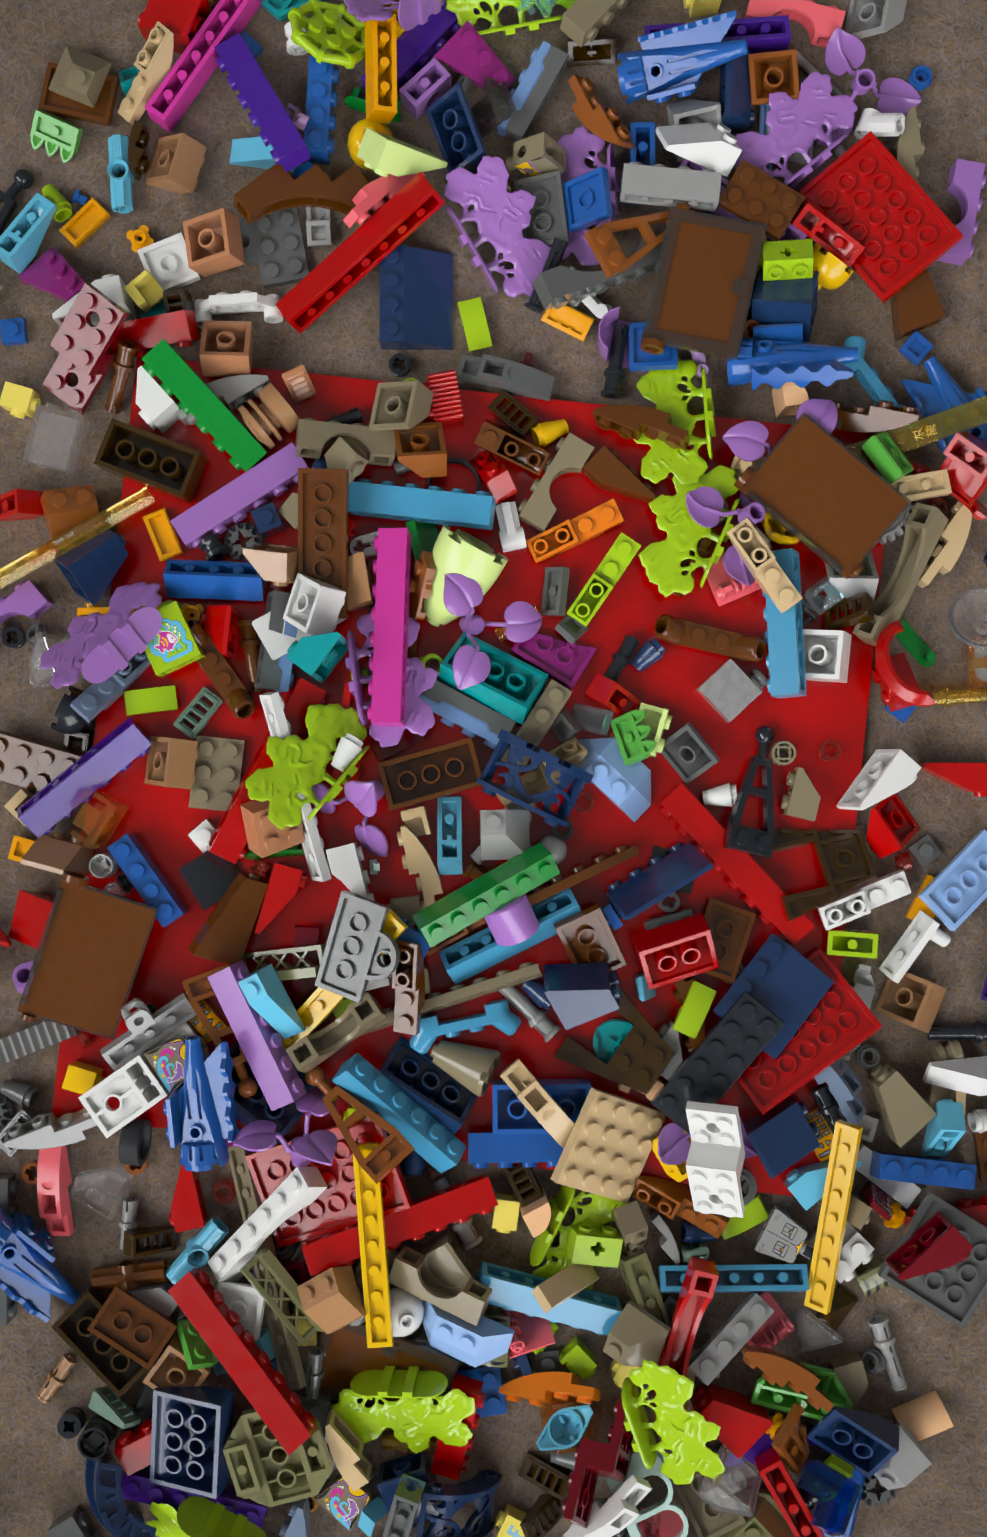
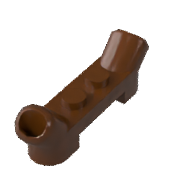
[654,614,766,662]
[187,620,256,719]

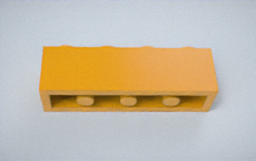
[365,14,397,124]

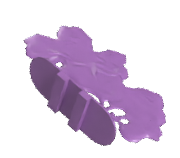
[344,0,446,31]
[733,71,858,186]
[553,125,620,265]
[444,156,551,298]
[40,582,162,689]
[345,605,439,747]

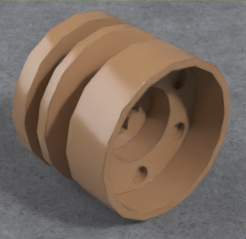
[237,383,299,449]

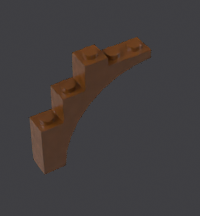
[234,164,375,225]

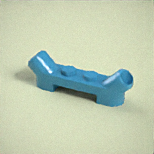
[843,336,920,433]
[409,999,521,1054]

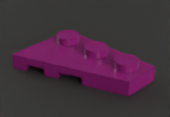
[433,21,515,98]
[17,246,85,302]

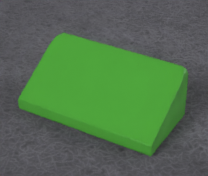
[862,431,914,484]

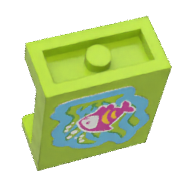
[145,600,205,677]

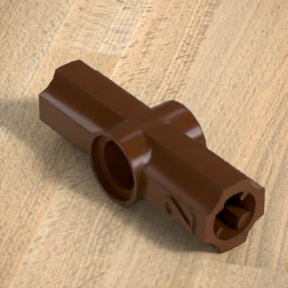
[91,1258,169,1291]

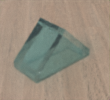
[572,704,613,737]

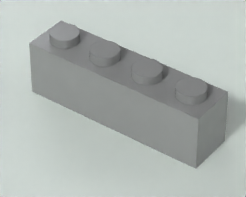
[619,162,722,211]
[688,1293,775,1386]

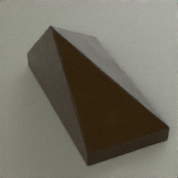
[568,33,616,67]
[810,1284,858,1339]

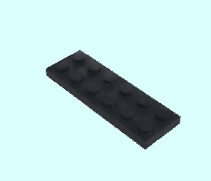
[651,990,785,1134]

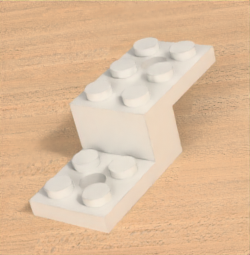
[79,1021,211,1139]
[686,1101,745,1218]

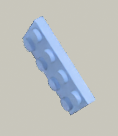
[918,829,987,931]

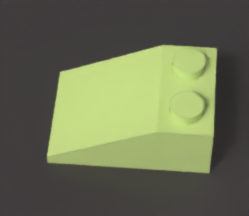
[357,127,448,177]

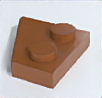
[410,551,436,620]
[771,1403,810,1474]

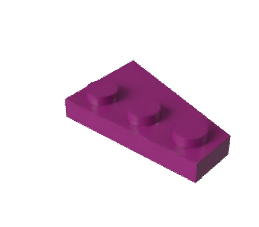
[510,633,597,690]

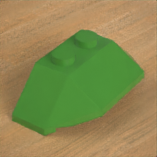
[751,1362,854,1420]

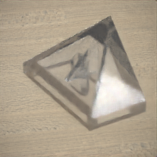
[791,1309,844,1353]

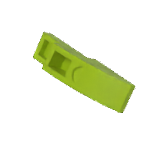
[566,532,641,627]

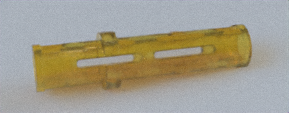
[922,688,987,707]

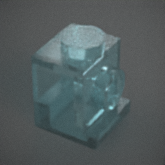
[804,575,843,615]

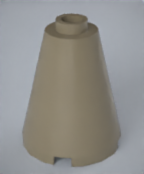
[430,1040,501,1097]

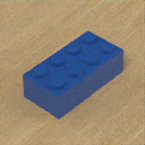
[492,1078,591,1134]

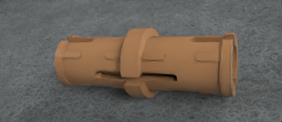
[36,1353,77,1403]

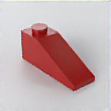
[792,198,865,268]
[918,763,987,797]
[255,862,308,934]
[169,1165,209,1233]

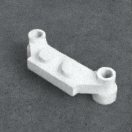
[194,290,283,329]

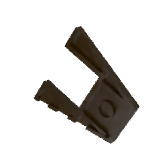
[761,829,876,922]
[554,987,676,1094]

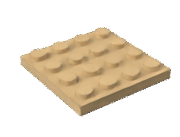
[551,1087,666,1203]

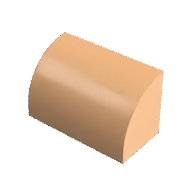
[772,382,809,418]
[520,1188,551,1238]
[891,1391,953,1442]

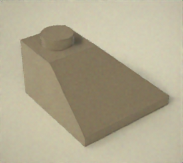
[48,45,112,108]
[369,380,433,431]
[603,1300,671,1367]

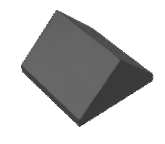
[661,722,720,784]

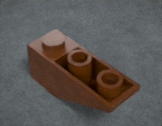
[474,418,550,475]
[582,446,656,503]

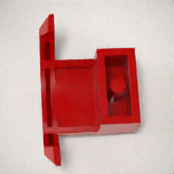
[910,431,987,520]
[872,620,936,712]

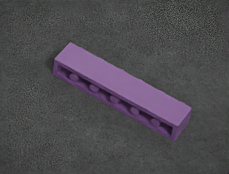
[170,443,309,549]
[207,960,306,1111]

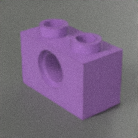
[399,57,452,120]

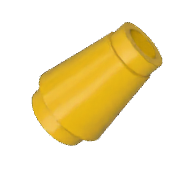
[531,419,569,447]

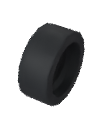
[118,1118,152,1166]

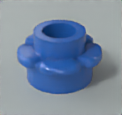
[908,65,932,91]

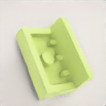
[639,703,672,757]

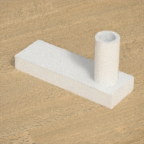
[879,910,951,983]

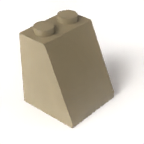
[867,1062,937,1148]
[417,1229,476,1286]

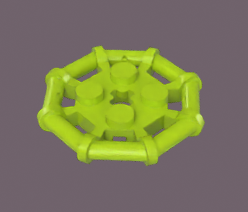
[288,0,366,69]

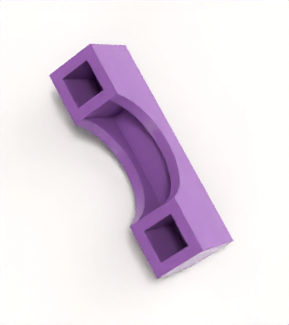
[936,159,987,266]
[0,580,54,626]

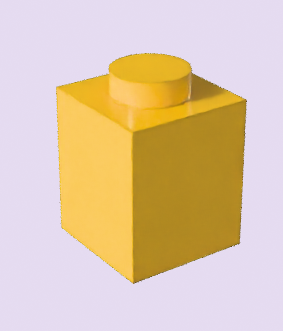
[62,1061,104,1095]

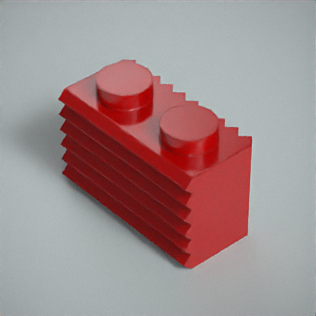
[423,370,464,426]

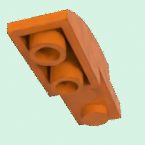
[526,498,625,563]
[499,1372,601,1407]

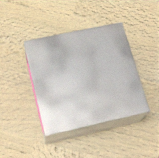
[696,659,762,723]

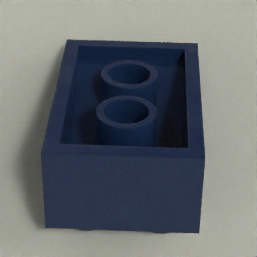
[807,1406,900,1479]

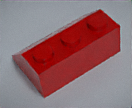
[632,913,719,990]

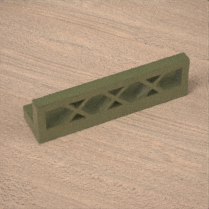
[242,944,325,981]
[240,1248,324,1345]
[619,1251,671,1327]

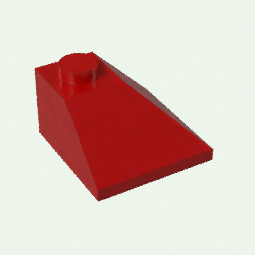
[201,605,240,659]
[866,793,921,859]

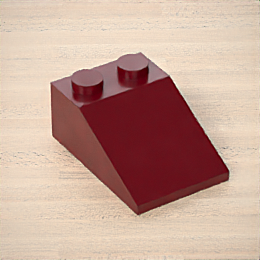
[885,1211,974,1281]

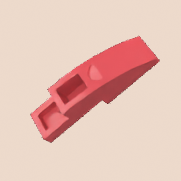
[343,172,426,228]
[37,1145,75,1236]

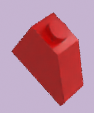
[0,489,44,521]
[585,673,642,717]

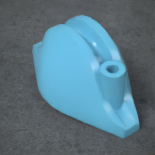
[536,1405,594,1451]

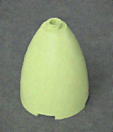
[423,524,508,627]

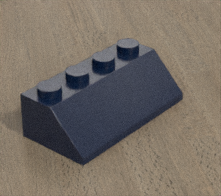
[379,1037,477,1135]

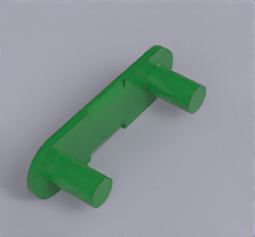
[344,87,401,122]
[895,618,936,667]
[244,844,304,860]

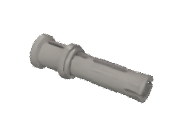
[499,986,561,1043]
[432,1176,483,1250]
[867,1313,907,1391]

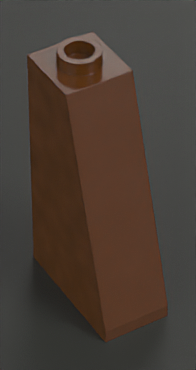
[890,268,946,340]
[188,871,268,965]

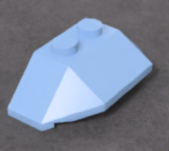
[578,738,651,822]
[422,1300,515,1367]

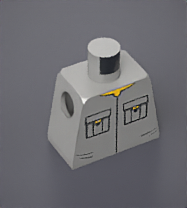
[754,1204,814,1263]

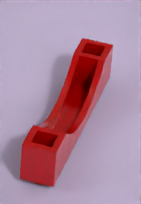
[651,1256,719,1407]

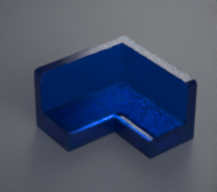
[797,1459,861,1536]

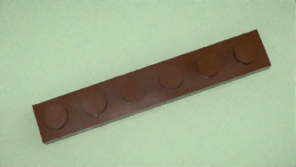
[526,844,640,906]

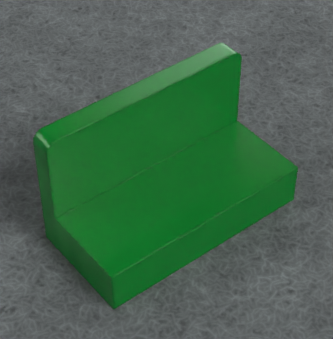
[405,520,439,560]

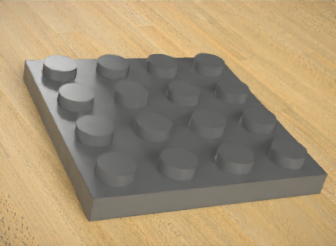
[877,1191,987,1329]

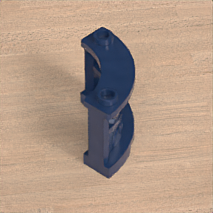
[476,729,594,827]
[84,1456,157,1537]
[416,1469,502,1537]

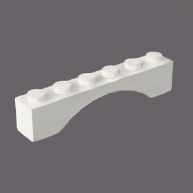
[326,842,393,991]
[208,1167,328,1282]

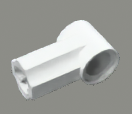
[854,108,906,140]
[495,502,527,553]

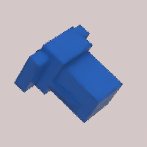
[71,189,88,205]

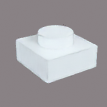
[188,819,216,853]

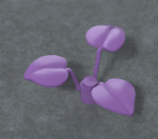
[815,27,922,146]
[722,399,838,462]
[686,486,767,586]
[443,573,542,690]
[312,780,389,857]
[233,1088,337,1167]
[658,1116,757,1165]

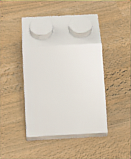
[655,122,742,177]
[52,274,136,326]
[768,629,852,683]
[836,749,922,810]

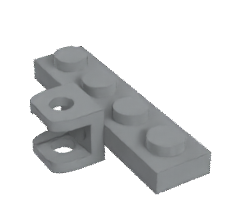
[100,993,196,1071]

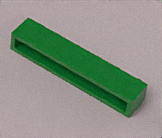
[142,339,267,472]
[412,842,560,948]

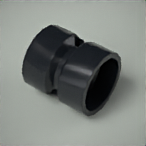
[77,1415,117,1460]

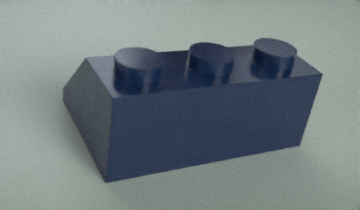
[719,40,755,134]
[426,83,487,174]

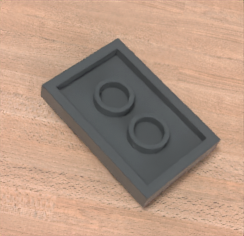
[514,170,571,247]

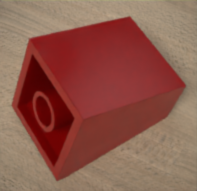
[138,0,212,55]
[9,890,61,952]
[690,1383,774,1460]

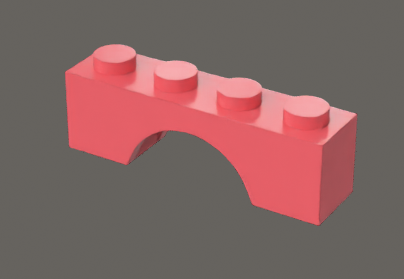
[745,0,846,48]

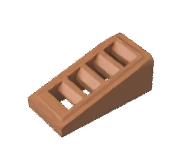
[281,364,316,404]

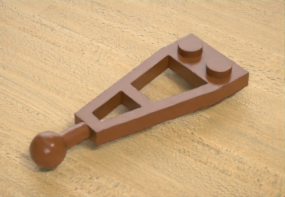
[584,209,703,279]
[182,964,258,1098]
[305,1066,414,1184]

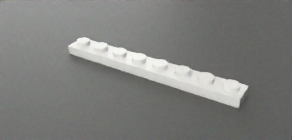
[259,692,332,882]

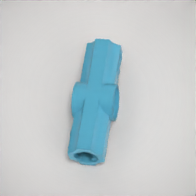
[107,134,134,214]
[166,1217,229,1285]

